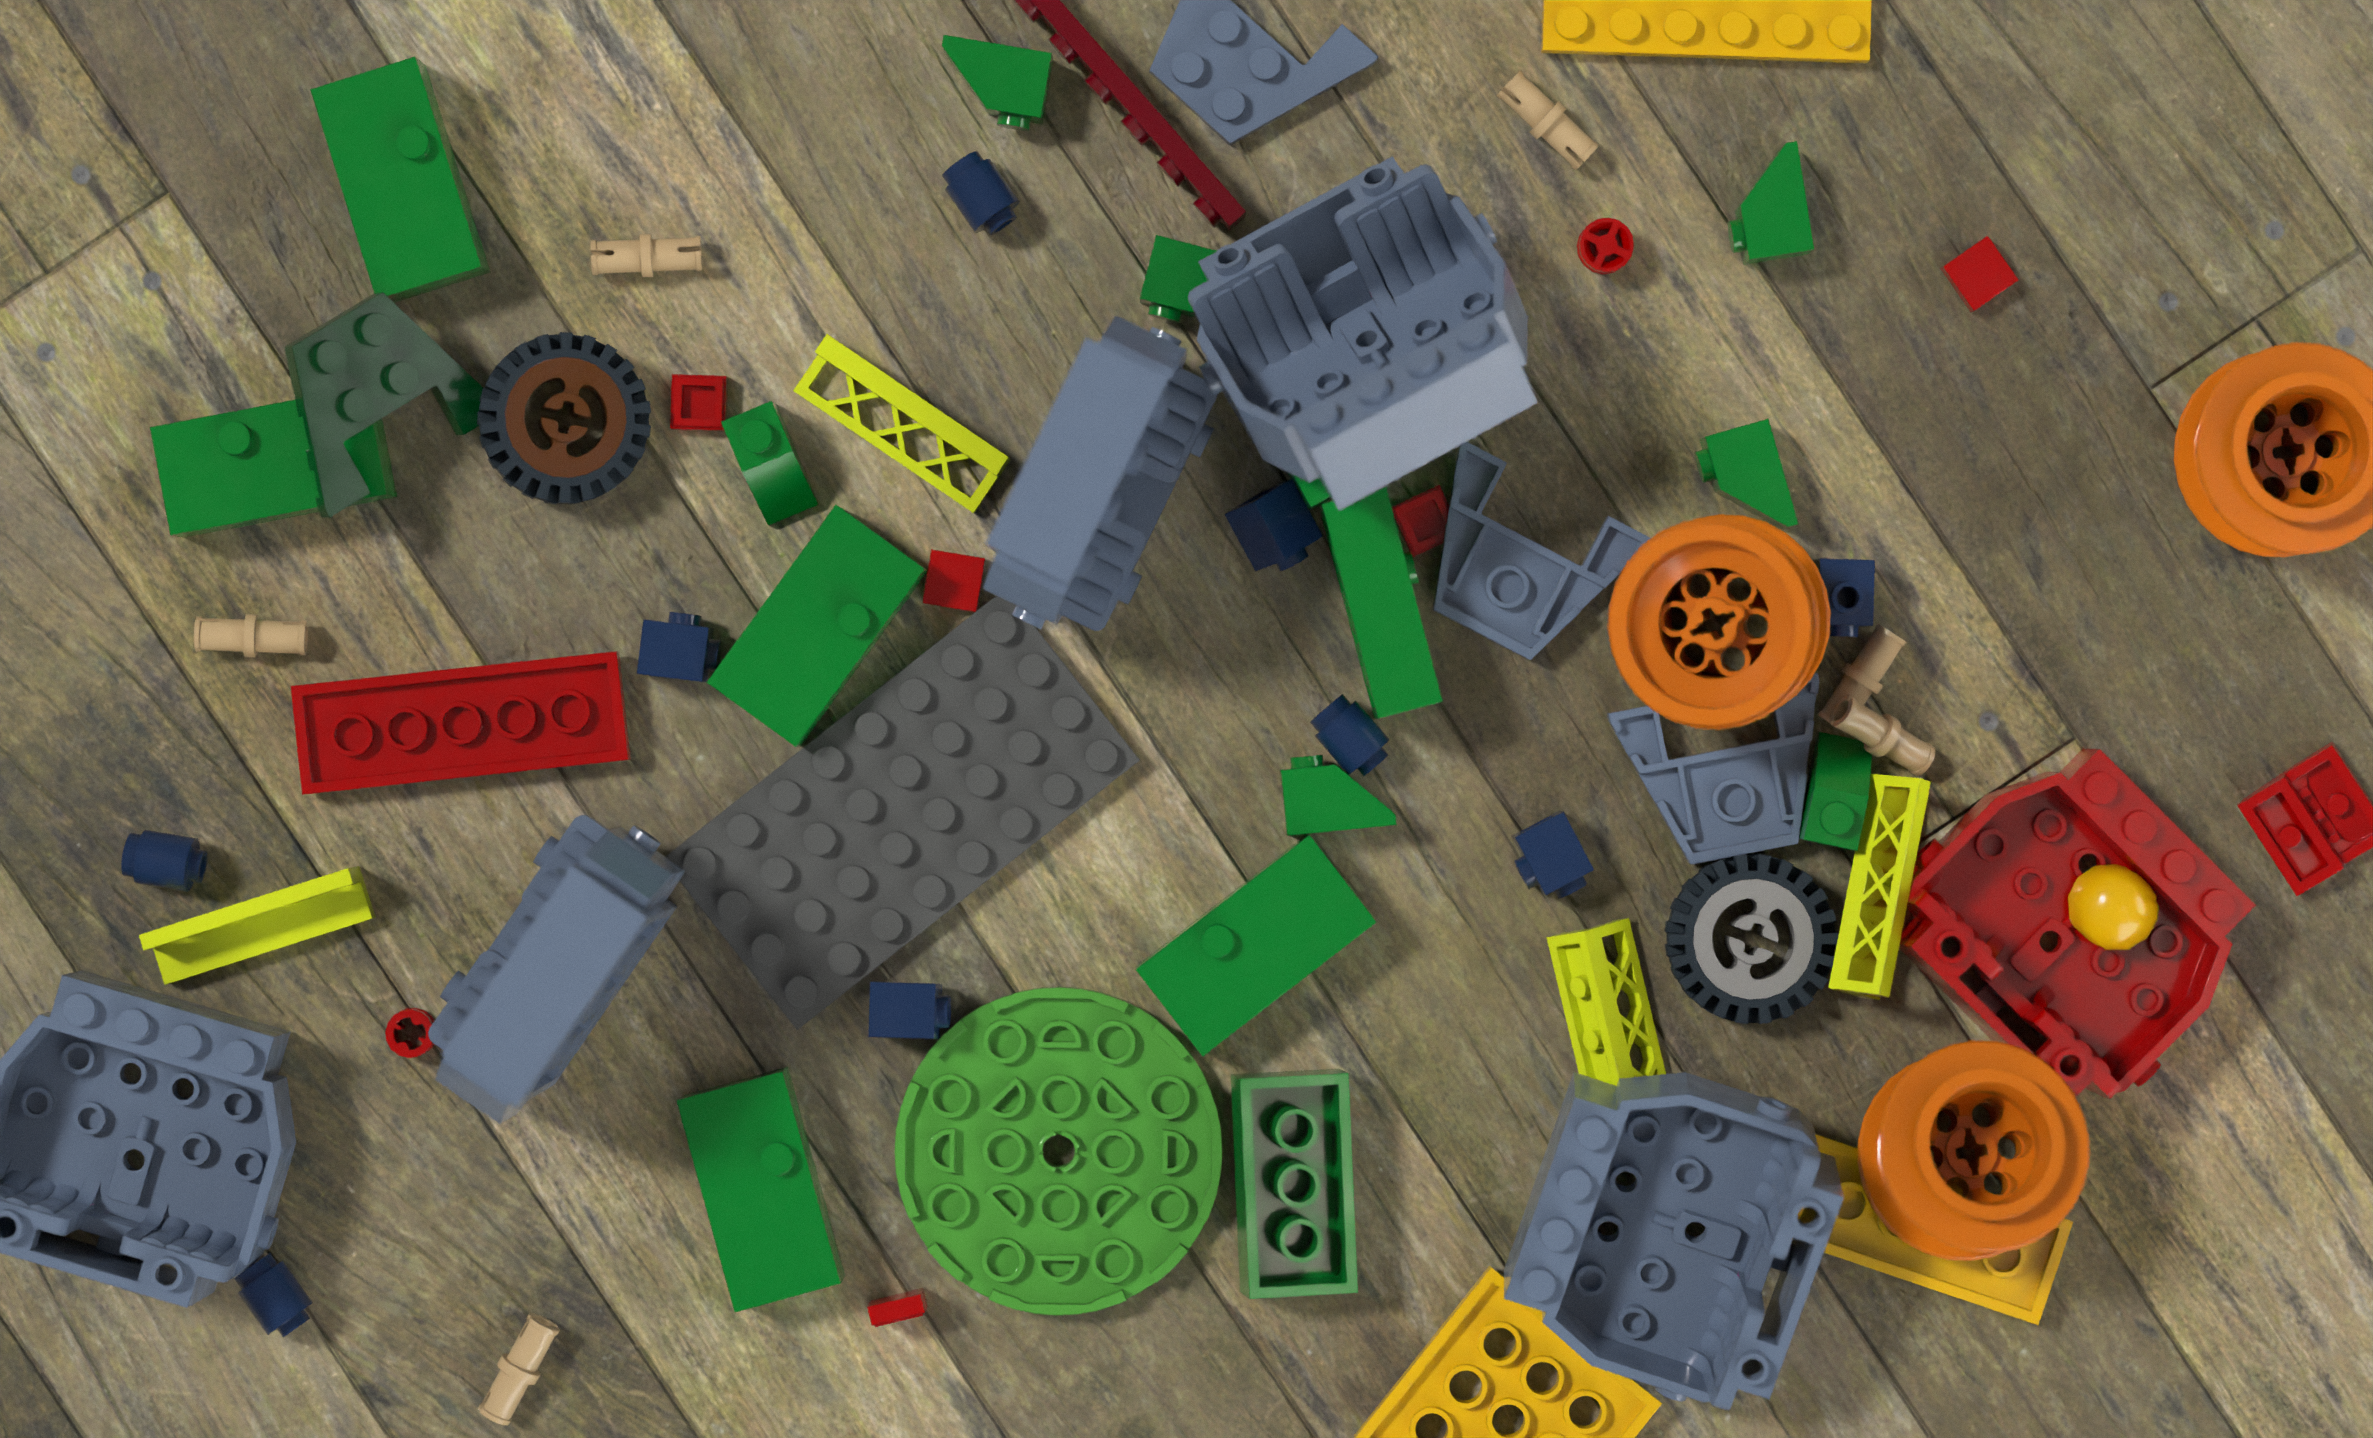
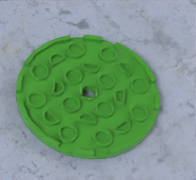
[895,986,1222,1315]

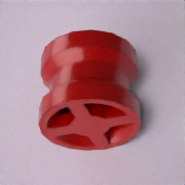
[1576,217,1634,275]

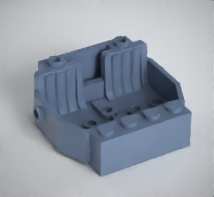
[1188,156,1538,510]
[983,315,1218,631]
[428,815,685,1124]
[0,970,296,1308]
[1504,1072,1844,1411]

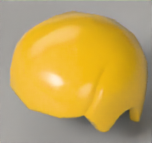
[2068,864,2159,950]

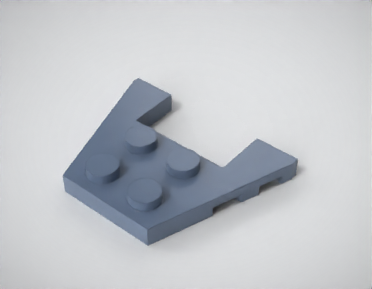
[1149,0,1378,146]
[1432,441,1651,660]
[1607,673,1819,864]

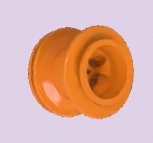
[2174,342,2373,557]
[1608,514,1831,730]
[1857,1040,2090,1261]

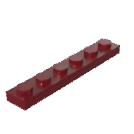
[1013,0,1246,231]

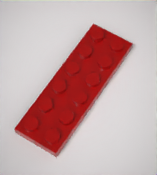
[290,651,631,795]

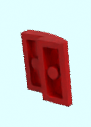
[2237,742,2373,896]

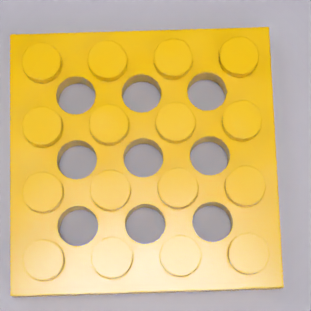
[1354,1265,1662,1438]

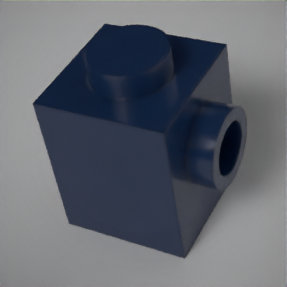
[1224,479,1323,572]
[1813,558,1875,637]
[637,612,721,682]
[1512,811,1594,899]
[868,982,951,1039]

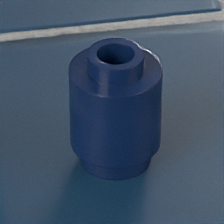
[942,151,1020,235]
[1310,694,1390,776]
[121,830,207,892]
[234,1253,313,1338]

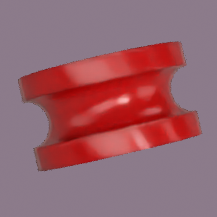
[385,1008,435,1058]

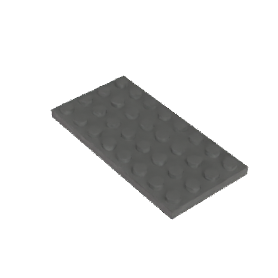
[665,595,1140,1030]

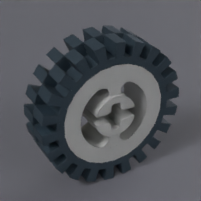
[1665,854,1839,1024]

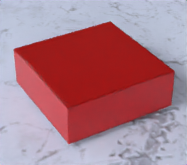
[1940,236,2018,313]
[670,374,728,431]
[1392,485,1449,557]
[922,549,986,612]
[867,1288,928,1327]

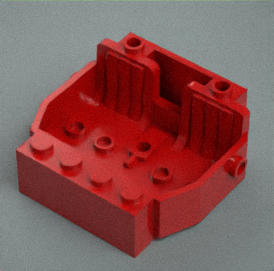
[1899,748,2256,1099]

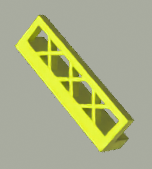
[793,334,1010,513]
[1828,774,1931,1000]
[139,866,376,985]
[1546,918,1666,1086]

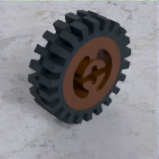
[477,332,651,505]

